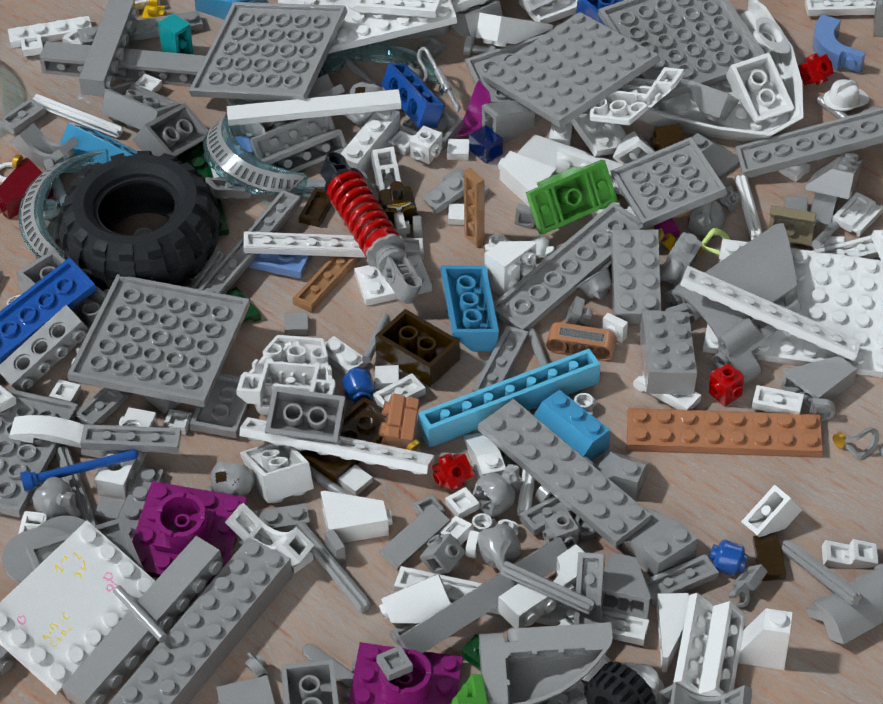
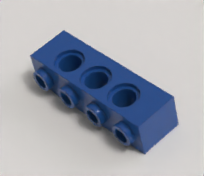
[381,63,445,128]

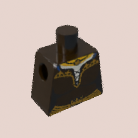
[378,181,419,228]

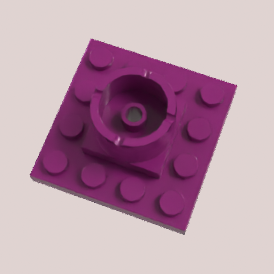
[132,481,248,587]
[348,642,463,704]

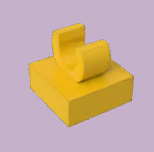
[142,0,166,19]

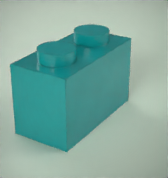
[158,13,194,55]

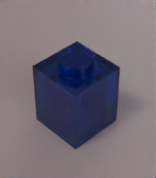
[469,125,503,164]

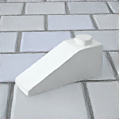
[371,147,401,192]
[463,432,506,479]
[656,593,689,672]

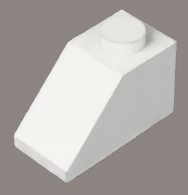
[613,131,655,165]
[741,485,802,537]

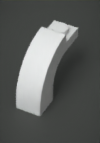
[225,503,314,566]

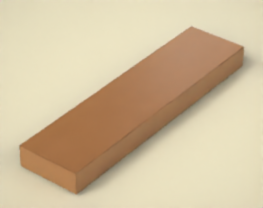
[464,168,485,248]
[292,256,363,313]

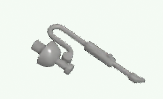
[408,47,461,113]

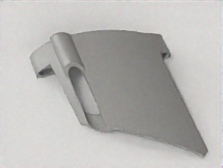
[665,223,801,386]

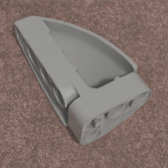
[479,622,613,704]

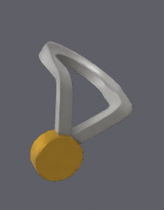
[832,427,879,460]

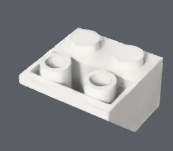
[485,241,536,296]

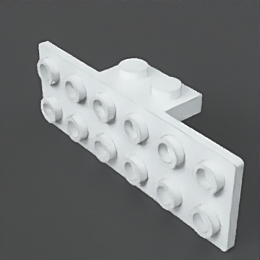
[518,135,624,196]

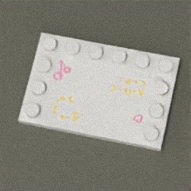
[0,520,155,695]

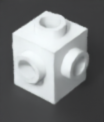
[409,126,442,164]

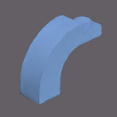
[813,14,865,73]

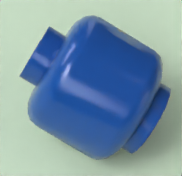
[342,367,376,403]
[709,539,748,576]

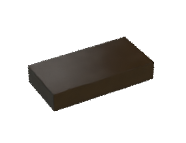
[299,188,332,228]
[753,534,786,581]

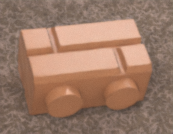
[379,394,420,449]

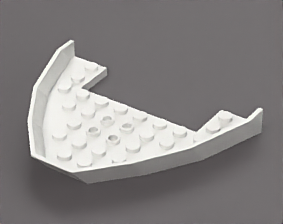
[638,0,803,143]

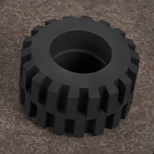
[584,661,656,704]

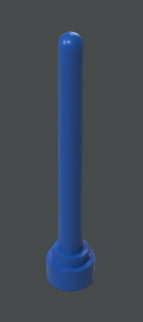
[20,450,139,491]

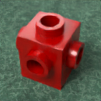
[798,53,834,85]
[708,363,744,407]
[432,453,475,491]

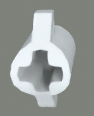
[532,236,555,267]

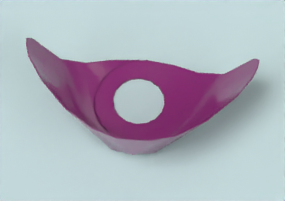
[458,81,491,137]

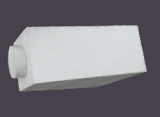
[498,151,556,207]
[321,491,393,543]
[379,573,452,623]
[738,608,792,670]

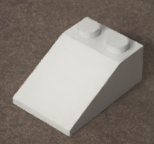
[476,13,553,47]
[726,53,795,123]
[240,443,314,503]

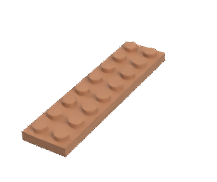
[627,408,823,457]

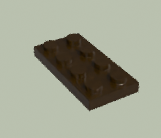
[300,397,386,483]

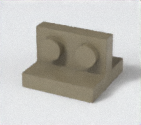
[768,205,818,247]

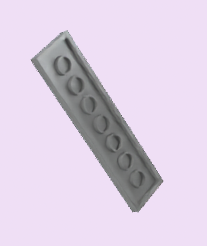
[735,107,883,178]
[493,202,647,331]
[478,399,651,548]

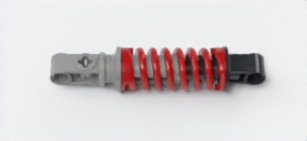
[320,152,422,304]

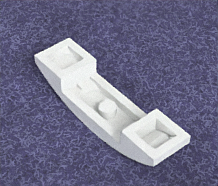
[9,415,107,458]

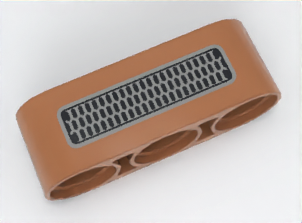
[546,322,617,361]

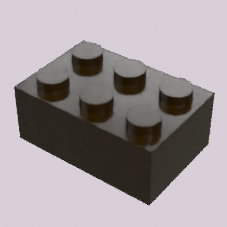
[375,309,460,387]

